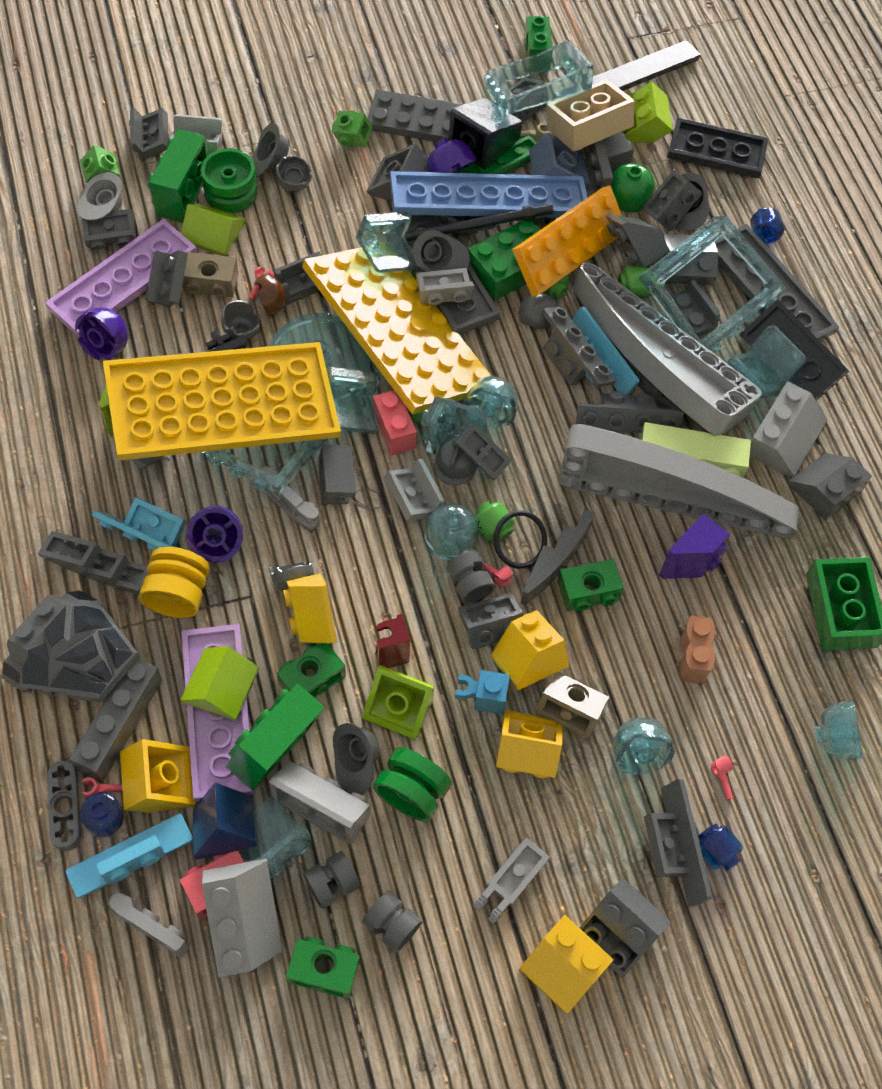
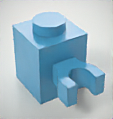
[455,670,510,715]

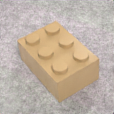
[547,79,635,151]

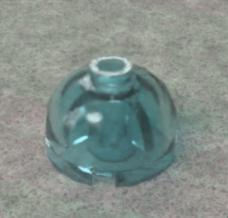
[464,376,518,428]
[424,504,479,560]
[815,701,864,761]
[613,718,675,775]

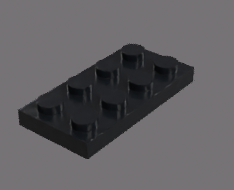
[667,117,769,179]
[739,299,849,401]

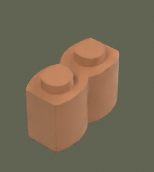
[679,615,715,684]

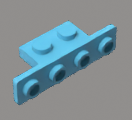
[572,307,639,395]
[92,497,187,550]
[66,814,193,898]

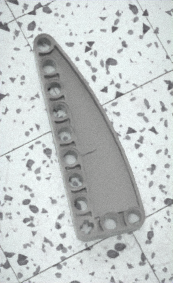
[572,263,761,435]
[558,424,800,538]

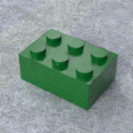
[148,129,209,223]
[468,220,540,301]
[806,557,882,651]
[226,683,325,791]

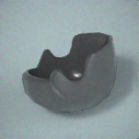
[275,155,312,192]
[518,293,558,330]
[221,300,260,340]
[269,562,314,591]

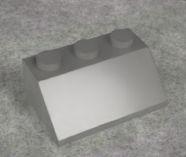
[750,381,827,478]
[269,761,370,845]
[202,858,283,977]

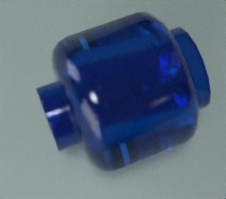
[750,207,785,244]
[80,792,124,838]
[698,823,743,872]

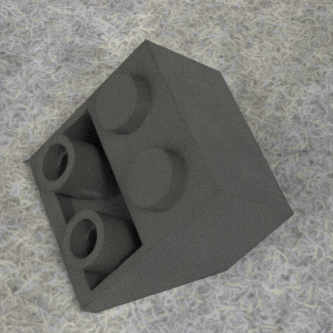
[606,213,670,267]
[579,878,671,978]

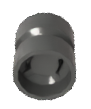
[446,551,496,604]
[303,851,361,909]
[362,891,423,953]

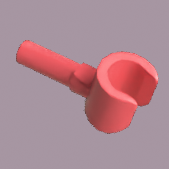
[248,267,274,300]
[483,561,513,587]
[711,755,733,800]
[81,777,123,800]

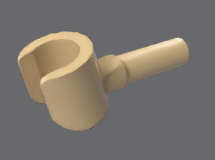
[520,123,549,141]

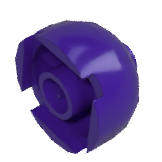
[427,138,477,173]
[75,307,129,361]
[186,506,243,563]

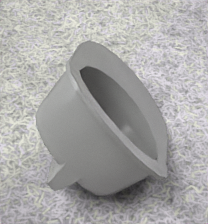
[76,172,123,220]

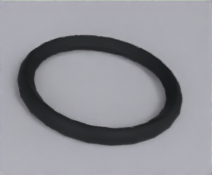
[493,510,547,569]

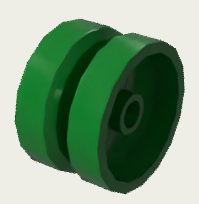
[201,148,258,213]
[373,747,452,822]

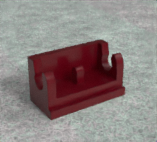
[376,614,410,668]

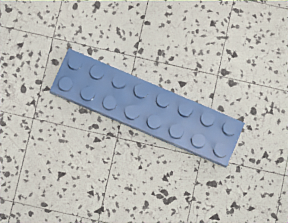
[390,171,588,218]

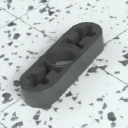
[47,761,81,851]

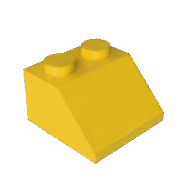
[283,574,337,643]
[491,610,569,690]
[496,710,563,778]
[120,739,196,813]
[519,915,614,1015]

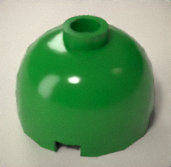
[611,163,655,213]

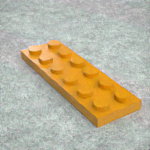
[512,186,622,296]

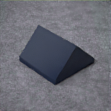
[193,782,257,860]

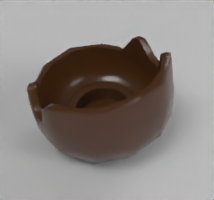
[254,274,286,317]

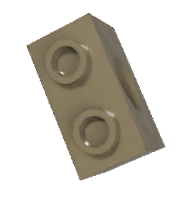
[182,252,239,297]
[536,672,609,738]

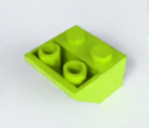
[622,81,673,143]

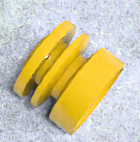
[138,547,210,618]

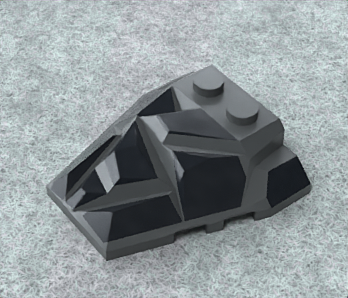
[1,590,140,703]

